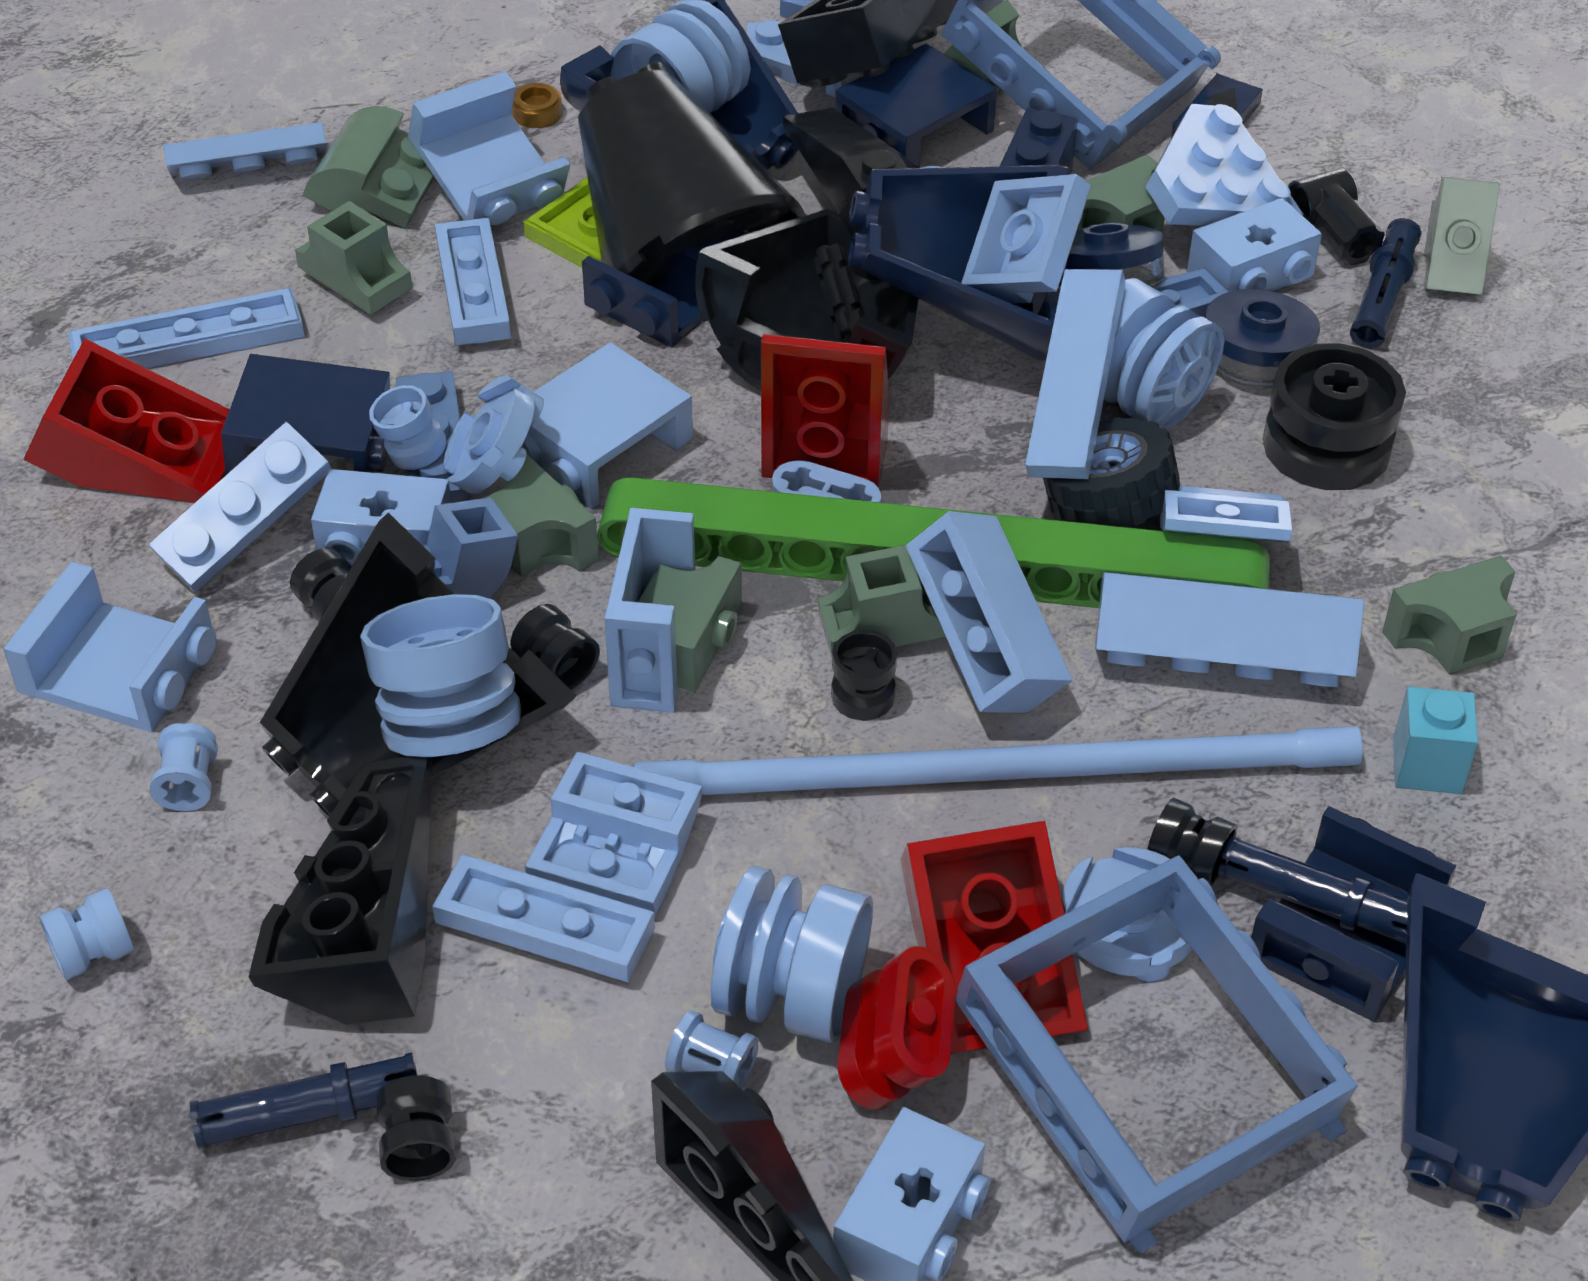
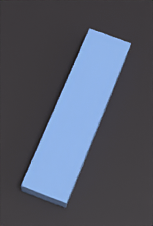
[1025,269,1126,479]
[68,288,305,369]

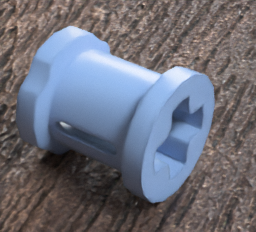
[150,723,218,812]
[665,1010,759,1089]

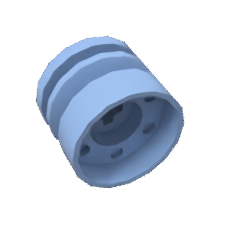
[611,0,751,113]
[1104,278,1225,430]
[360,594,522,757]
[711,865,873,1044]

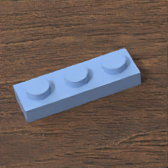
[163,122,326,180]
[435,218,511,346]
[149,422,331,593]
[432,854,655,982]

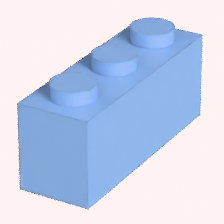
[906,511,1073,713]

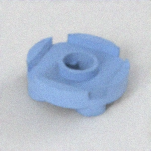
[444,375,544,494]
[1062,847,1193,982]

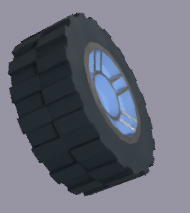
[1043,417,1180,527]

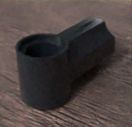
[1288,168,1385,265]

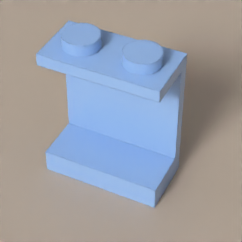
[408,71,570,225]
[521,342,693,510]
[604,508,695,713]
[3,561,216,733]

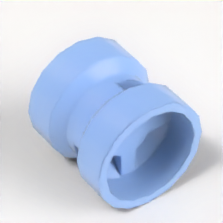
[369,385,446,470]
[39,887,134,981]

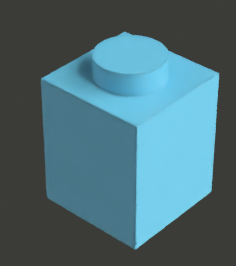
[1393,686,1478,794]

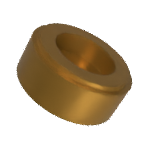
[511,83,562,128]

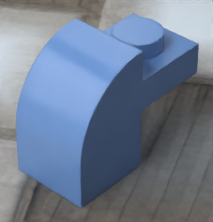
[423,497,518,599]

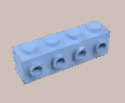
[1095,572,1365,687]

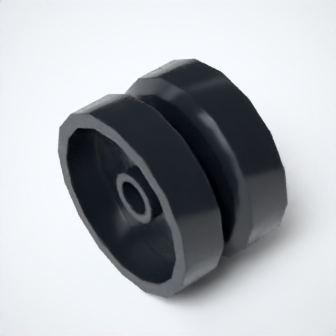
[1262,343,1406,490]

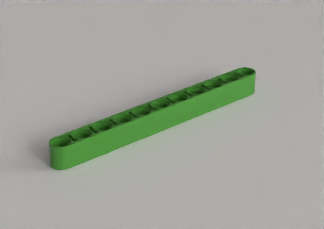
[597,477,1270,608]

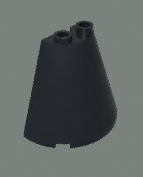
[578,62,806,286]
[695,209,919,391]
[260,512,577,816]

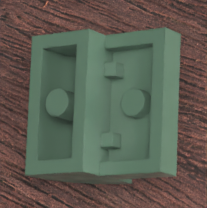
[302,106,435,229]

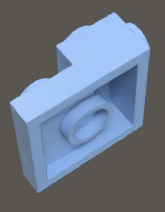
[961,174,1091,304]

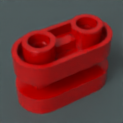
[837,946,956,1110]

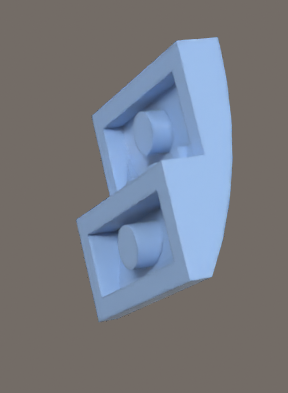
[1159,486,1292,543]
[525,751,702,919]

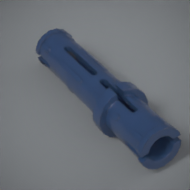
[1350,218,1422,349]
[1218,836,1407,944]
[190,1052,418,1149]

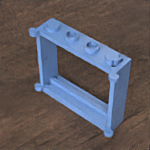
[941,0,1221,170]
[955,855,1358,1253]

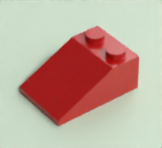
[761,334,890,488]
[23,338,230,503]
[900,820,1088,1055]

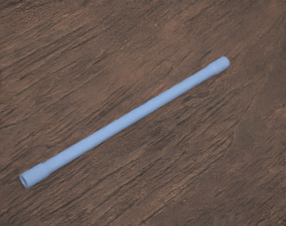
[635,726,1363,795]

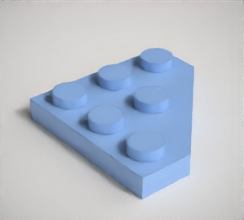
[1145,104,1303,226]

